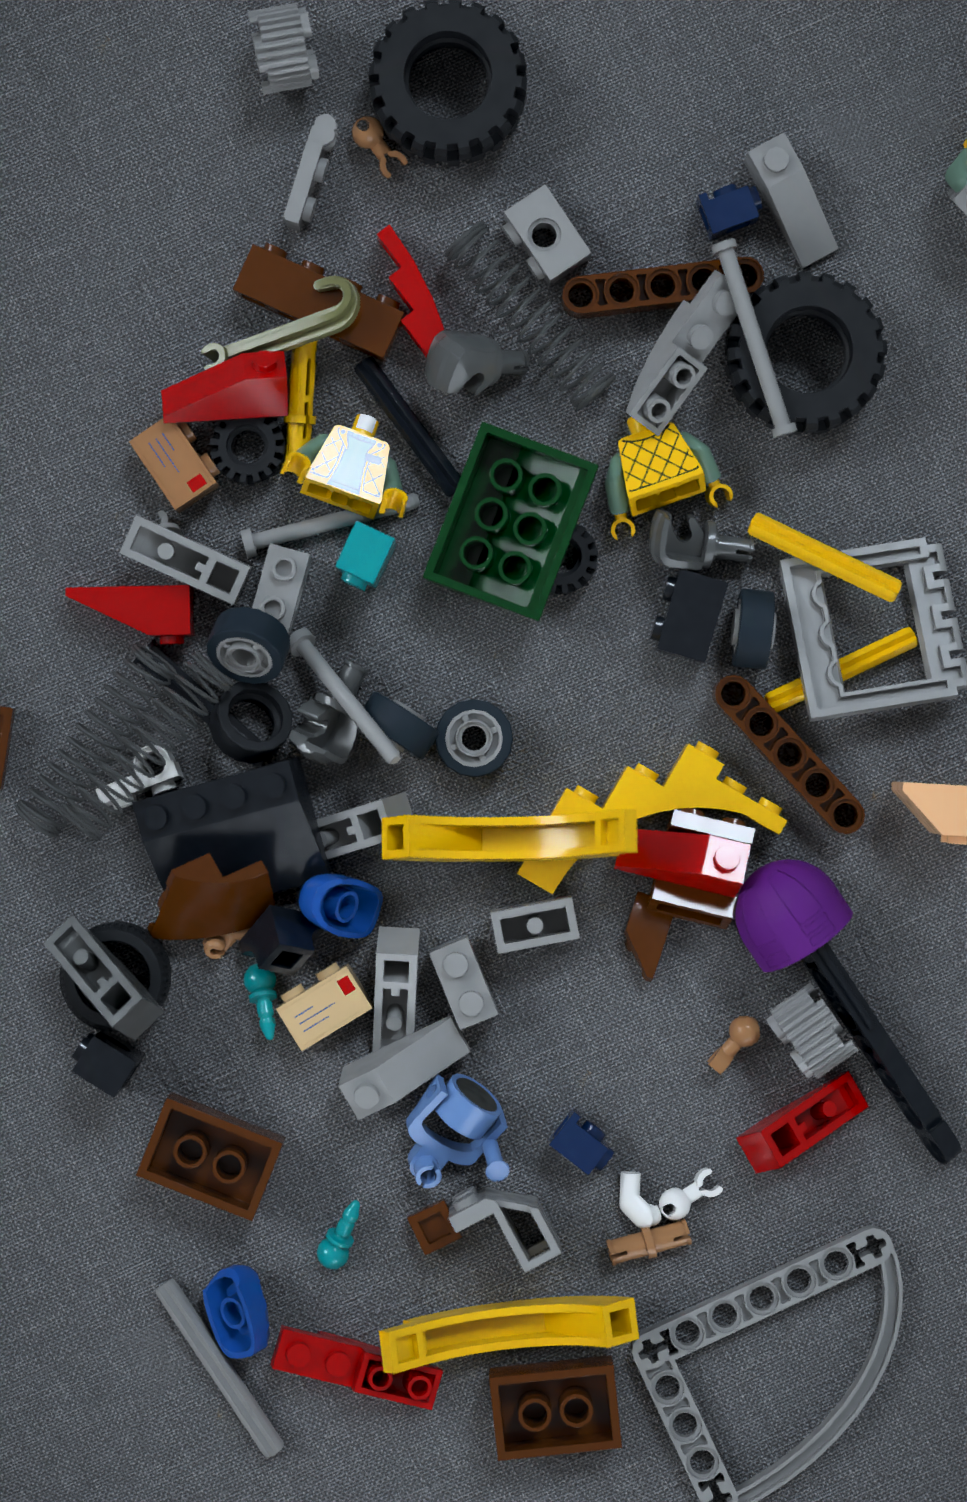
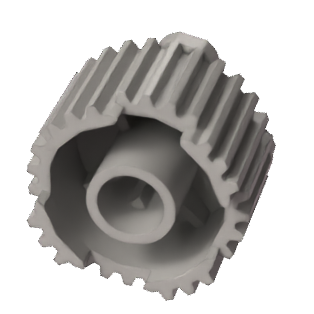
[247,2,320,95]
[766,982,859,1079]

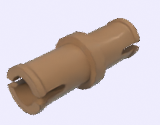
[605,1218,692,1266]

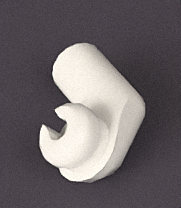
[619,1171,662,1228]

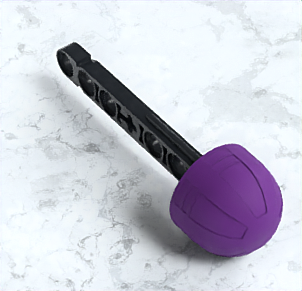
[735,859,962,1165]

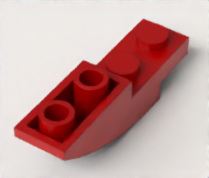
[270,1325,443,1410]

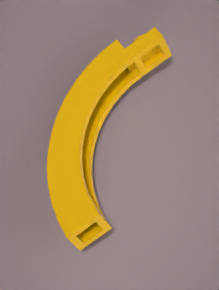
[382,809,637,862]
[379,1296,639,1374]

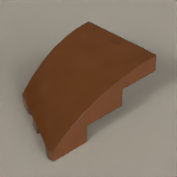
[147,853,275,940]

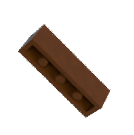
[233,243,405,363]

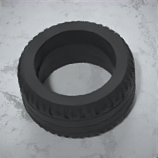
[59,921,172,1032]

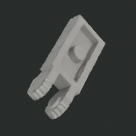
[283,113,339,232]

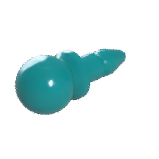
[243,963,277,1040]
[317,1200,360,1269]

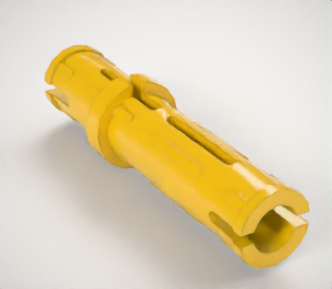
[283,340,318,460]

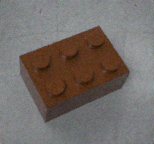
[136,1092,286,1221]
[489,1355,622,1461]

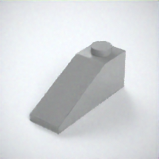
[743,132,839,269]
[119,515,253,605]
[317,791,413,859]
[372,926,420,1053]
[339,1015,470,1120]

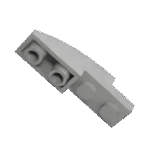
[626,270,750,436]

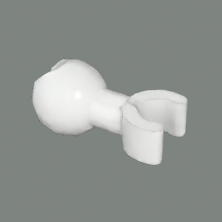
[659,1167,723,1220]

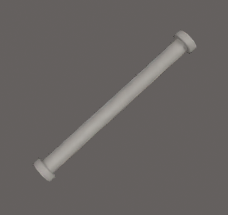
[711,238,797,438]

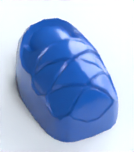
[298,874,383,938]
[203,1265,270,1359]

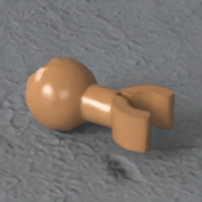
[351,116,408,179]
[707,1016,760,1075]

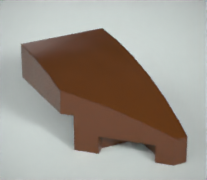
[624,891,673,982]

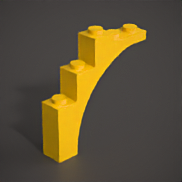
[516,741,788,895]

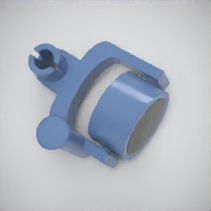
[406,1073,510,1188]

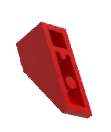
[161,351,288,423]
[65,585,195,645]
[614,829,751,898]
[736,1071,869,1174]

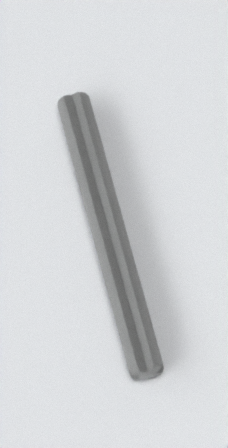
[156,1279,284,1458]

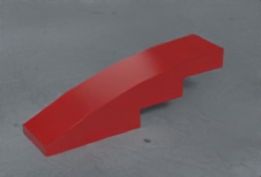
[376,224,445,359]

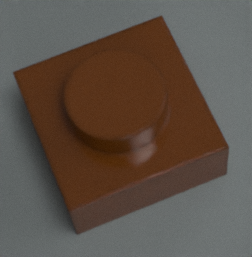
[407,1198,462,1255]

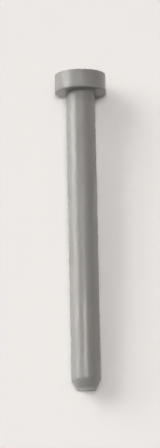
[240,493,420,558]
[289,628,400,764]

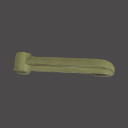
[201,275,360,370]

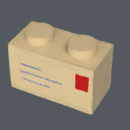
[276,962,374,1051]

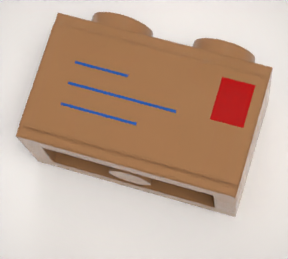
[129,418,220,513]

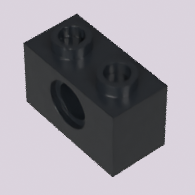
[71,1031,146,1098]

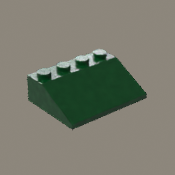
[423,422,599,622]

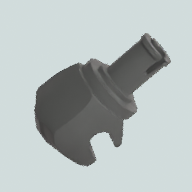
[425,330,530,395]
[648,509,754,570]
[289,660,369,764]

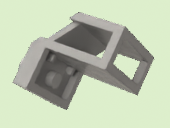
[448,1186,562,1273]

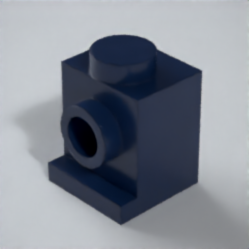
[695,184,763,241]
[548,1107,614,1175]

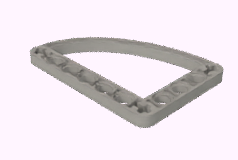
[631,1225,903,1502]

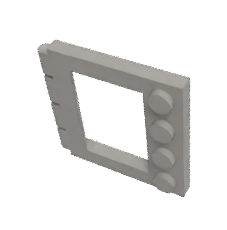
[778,537,967,722]

